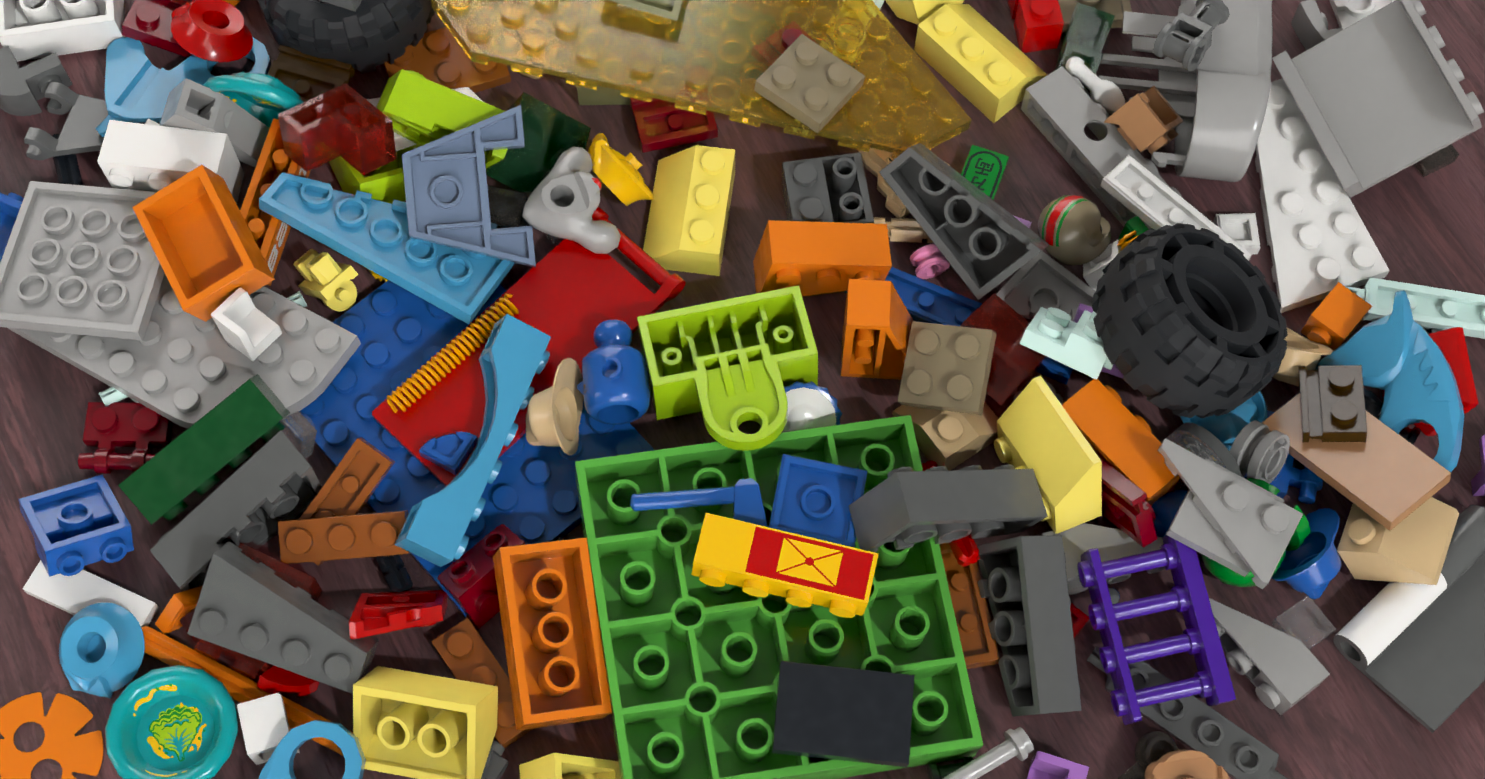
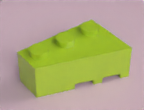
[371,69,508,168]

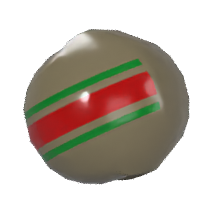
[1038,195,1111,266]

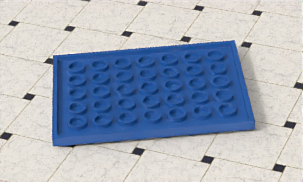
[291,280,654,617]

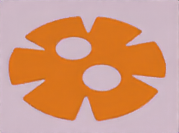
[0,692,103,779]

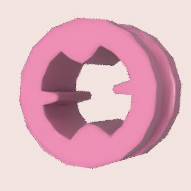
[910,244,950,279]

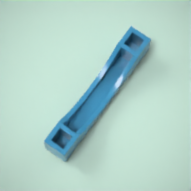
[395,314,551,567]

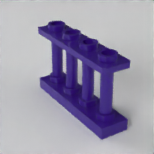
[1077,535,1236,725]

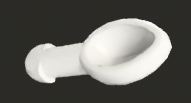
[1065,56,1125,114]

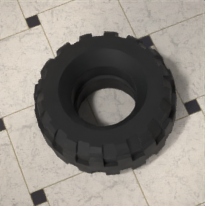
[258,0,438,74]
[1092,223,1288,418]

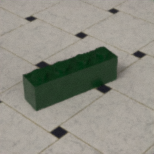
[118,374,290,525]

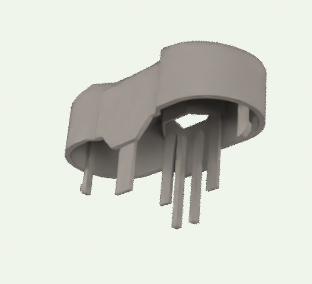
[1099,0,1273,182]

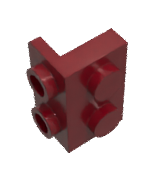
[438,524,526,629]

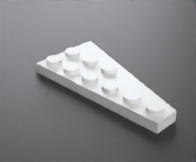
[1255,78,1390,313]

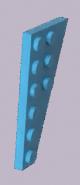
[259,172,515,325]

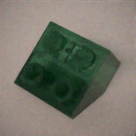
[486,92,591,192]

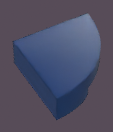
[419,431,478,475]

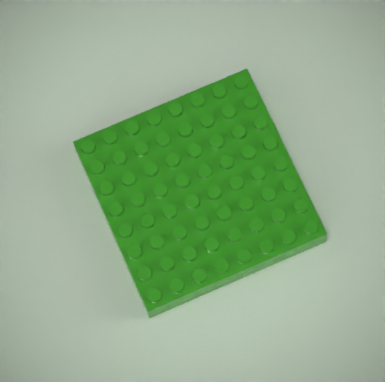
[575,415,983,779]

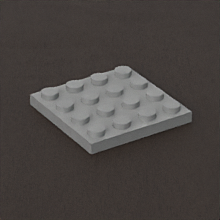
[0,181,165,341]

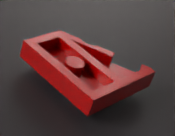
[349,590,448,639]

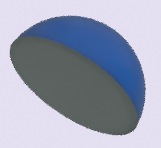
[1108,588,1120,604]

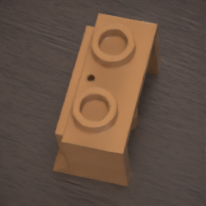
[1104,86,1183,155]

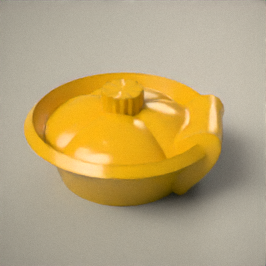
[588,133,654,206]

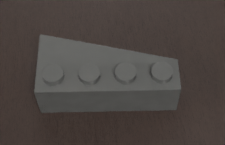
[879,143,1049,300]
[150,430,322,592]
[849,464,1048,553]
[977,535,1082,717]
[187,541,379,694]

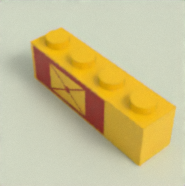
[692,513,879,618]

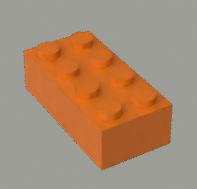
[493,537,612,731]

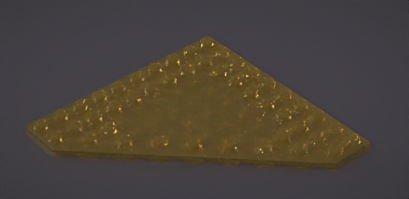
[431,0,972,158]

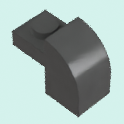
[0,46,73,116]

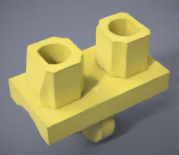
[293,249,358,312]

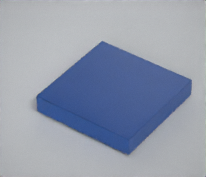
[769,454,867,548]

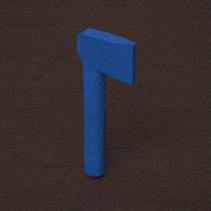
[630,478,767,527]

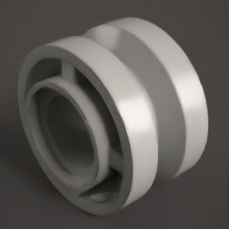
[1230,420,1290,484]

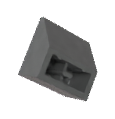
[781,152,874,223]

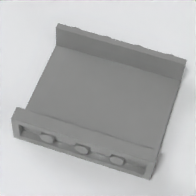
[1272,0,1484,198]

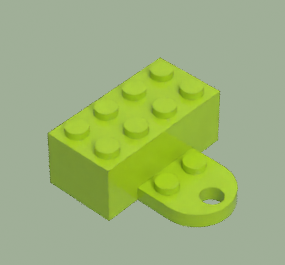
[637,285,818,451]

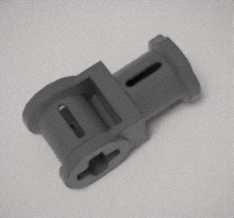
[1153,0,1230,72]

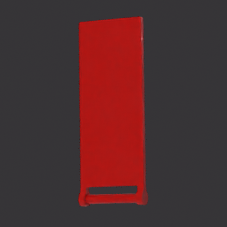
[372,207,686,487]

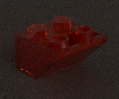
[960,293,1047,408]

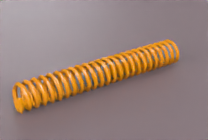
[386,293,519,413]

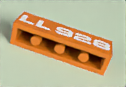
[240,118,318,286]

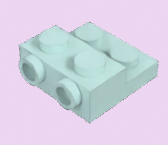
[1019,307,1114,380]

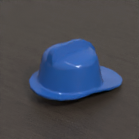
[1271,508,1342,599]

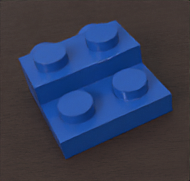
[19,474,134,577]

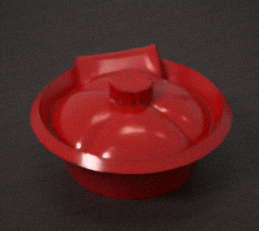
[171,0,253,62]

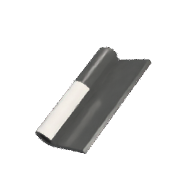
[1333,505,1485,734]

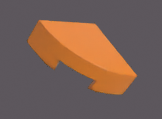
[155,586,203,634]

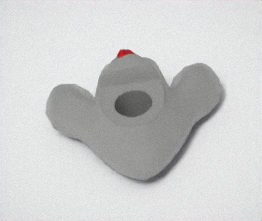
[522,147,621,254]

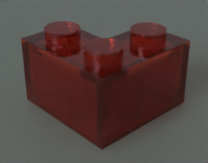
[278,83,397,175]

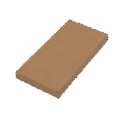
[1262,393,1451,531]

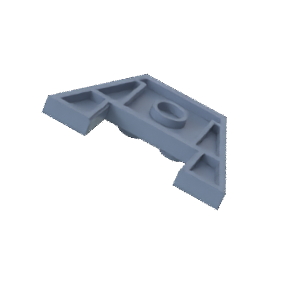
[402,105,536,268]

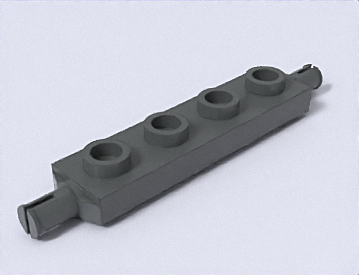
[1087,646,1288,779]

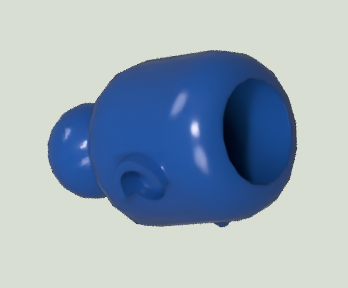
[577,320,650,425]

